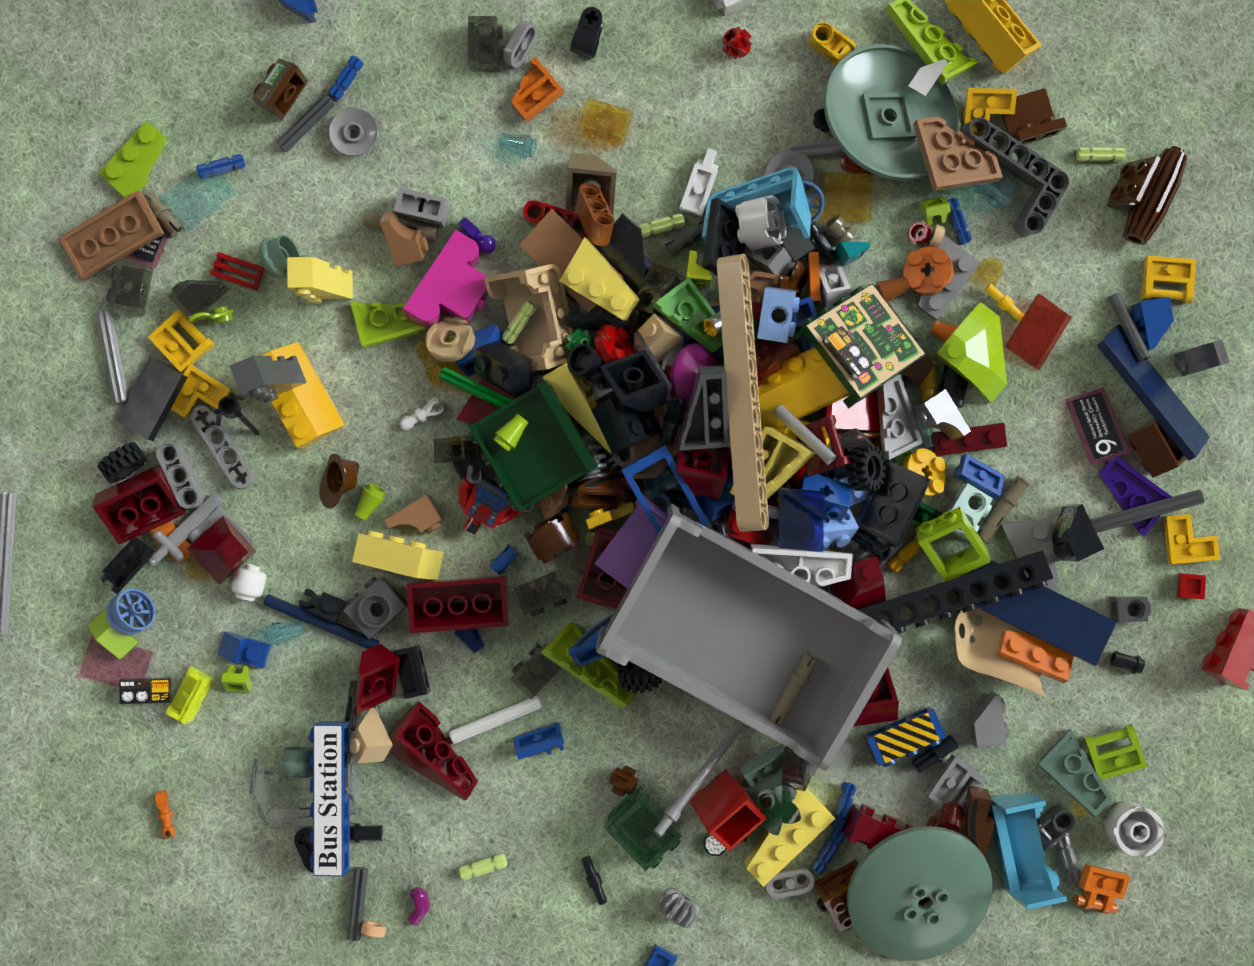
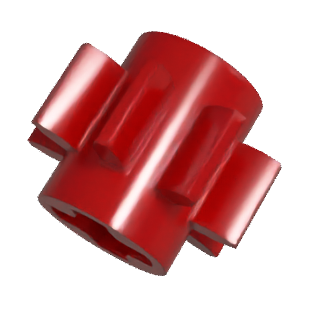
[722,27,752,59]

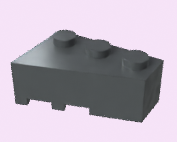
[230,356,307,403]
[677,365,730,451]

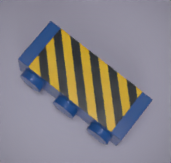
[863,707,946,767]

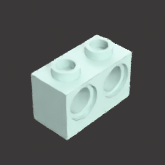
[945,483,993,540]

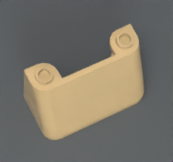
[484,264,574,371]

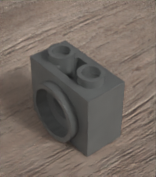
[343,577,408,639]

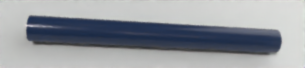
[263,594,380,649]

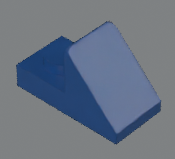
[218,631,272,669]

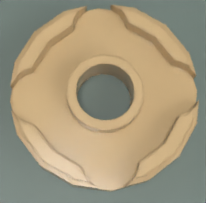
[425,317,475,362]

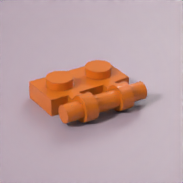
[1072,863,1130,914]

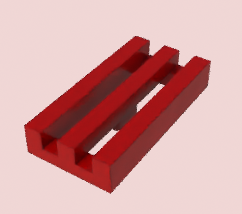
[210,252,265,291]

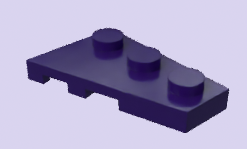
[1097,455,1172,537]

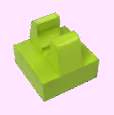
[919,196,950,226]
[221,665,252,693]

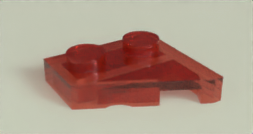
[755,338,801,387]

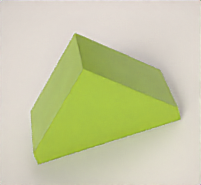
[88,608,140,660]

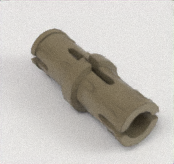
[144,190,184,237]

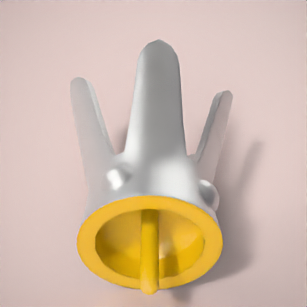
[704,311,722,337]

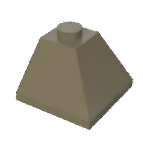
[566,153,617,215]

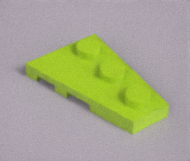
[98,120,167,197]
[350,302,430,349]

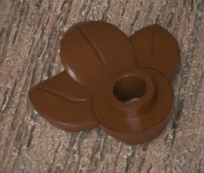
[778,260,807,298]

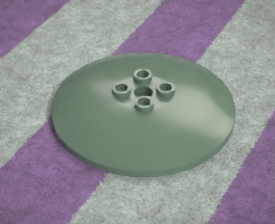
[824,44,961,180]
[847,826,993,960]

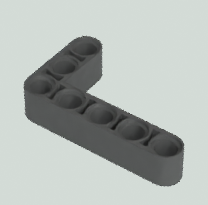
[961,117,1069,237]

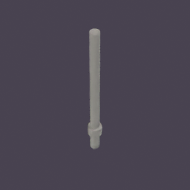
[653,720,747,837]

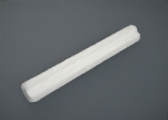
[449,696,542,744]

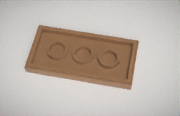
[58,190,165,281]
[519,209,623,313]

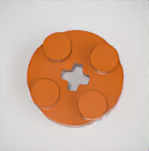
[903,246,954,296]

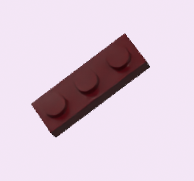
[931,423,1008,456]

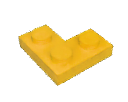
[963,87,1017,136]
[171,364,233,418]
[586,502,635,529]
[1163,514,1220,564]

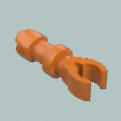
[155,790,175,839]

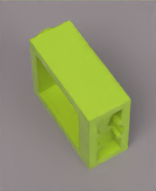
[915,507,990,582]

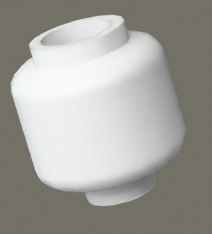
[231,564,267,601]

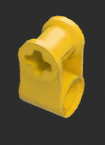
[808,22,856,66]

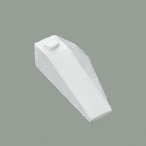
[750,544,852,587]

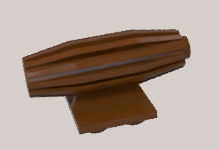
[1107,146,1187,245]

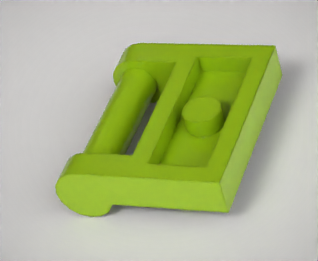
[1084,723,1147,780]

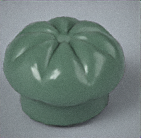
[258,235,299,278]
[277,747,313,778]

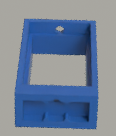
[620,445,709,535]

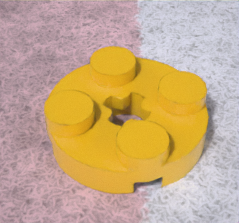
[902,448,946,498]

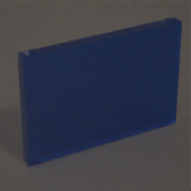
[778,487,826,552]

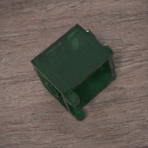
[604,784,682,872]

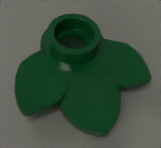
[755,785,801,835]

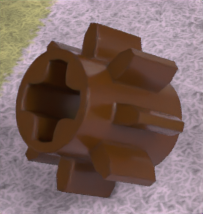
[609,765,639,797]

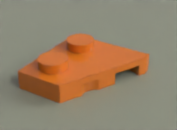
[511,57,564,123]

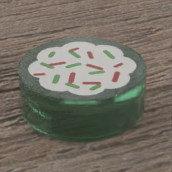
[703,833,727,856]

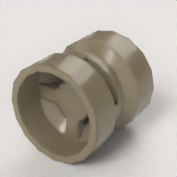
[821,214,855,247]

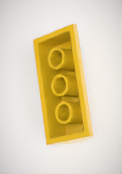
[944,0,1042,74]
[262,342,345,449]
[757,347,850,431]

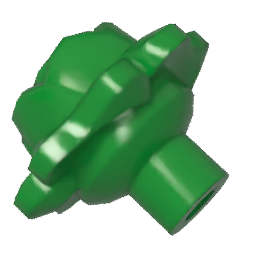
[566,329,595,351]

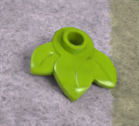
[189,305,234,324]

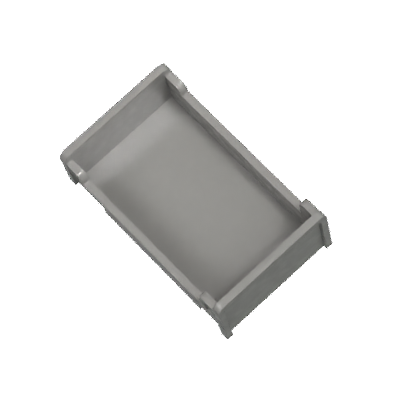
[596,504,902,771]

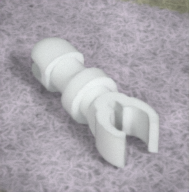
[399,397,444,431]

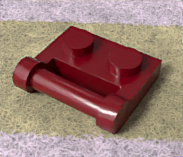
[795,415,850,477]

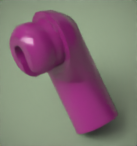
[407,887,430,926]

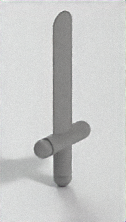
[147,494,222,566]

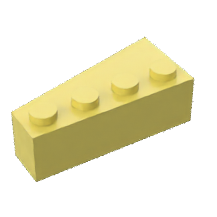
[744,778,835,887]

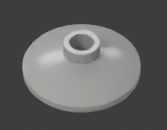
[329,108,378,156]
[765,150,814,193]

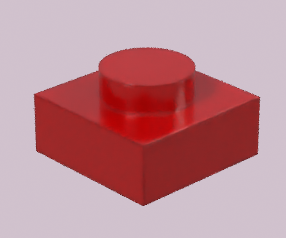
[1176,573,1206,600]

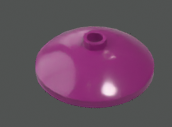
[670,343,722,413]

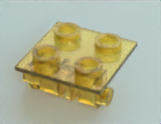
[822,173,874,222]

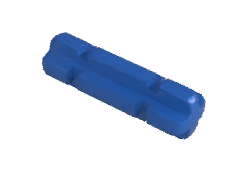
[328,55,363,100]
[196,154,245,179]
[947,198,972,245]
[831,782,856,831]
[811,829,846,874]

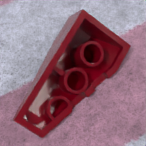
[388,701,478,801]

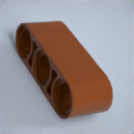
[575,183,615,246]

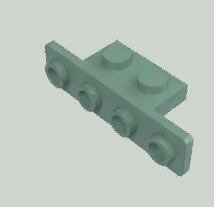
[740,744,816,803]

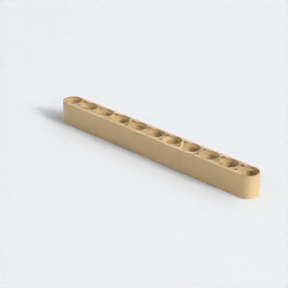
[717,254,769,532]

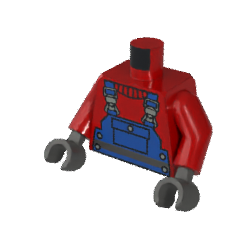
[458,465,534,535]

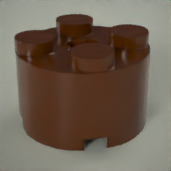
[523,511,580,564]

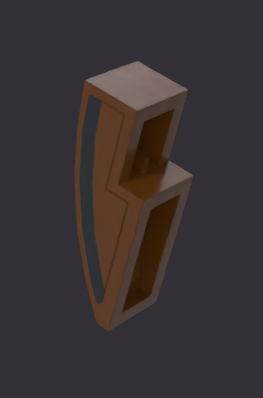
[571,472,645,509]
[965,785,995,857]

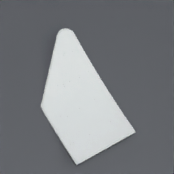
[908,59,947,96]

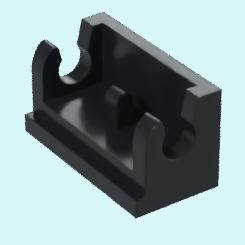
[938,364,968,408]
[101,536,154,594]
[393,644,431,699]

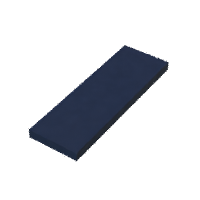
[1097,324,1210,461]
[970,560,1117,666]

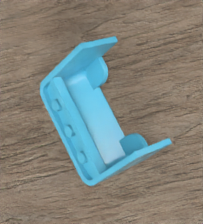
[702,167,811,242]
[988,793,1067,910]

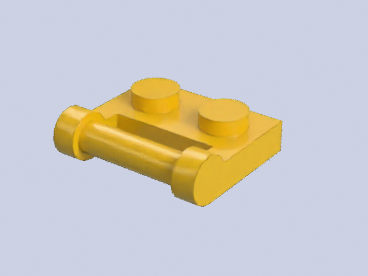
[1140,256,1196,304]
[148,309,215,373]

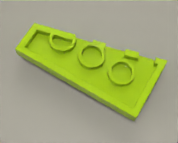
[885,0,978,85]
[541,621,639,709]

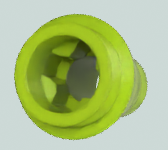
[493,414,528,452]
[354,483,386,520]

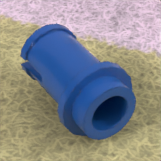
[489,544,520,575]

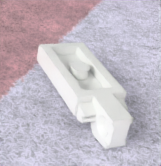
[679,148,719,218]

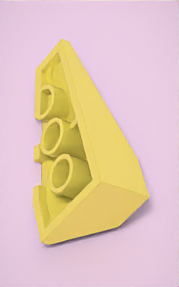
[543,363,611,453]

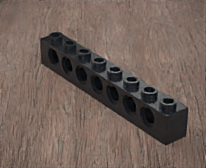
[858,550,1053,634]

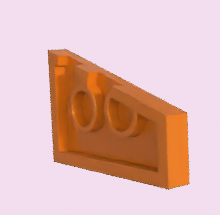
[997,630,1074,684]

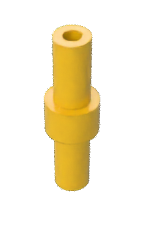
[984,283,1026,322]

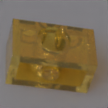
[579,98,634,146]

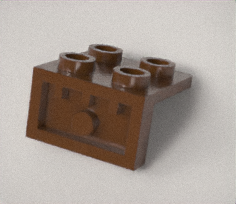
[1002,88,1067,145]
[814,860,858,932]

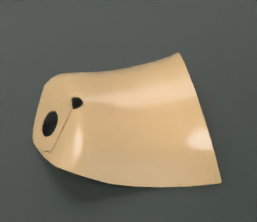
[955,608,1048,699]

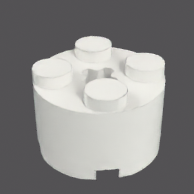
[735,195,787,250]
[1104,801,1164,857]

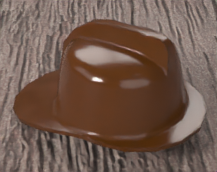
[319,454,359,509]

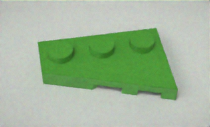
[651,277,723,352]

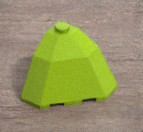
[936,302,1007,403]

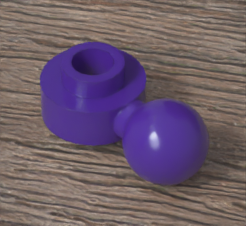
[457,217,496,254]

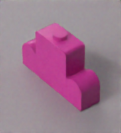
[403,230,488,328]

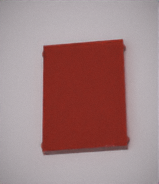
[1005,294,1072,370]

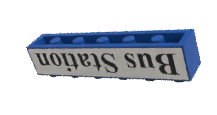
[310,721,350,876]

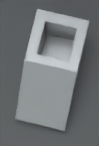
[968,692,1009,748]

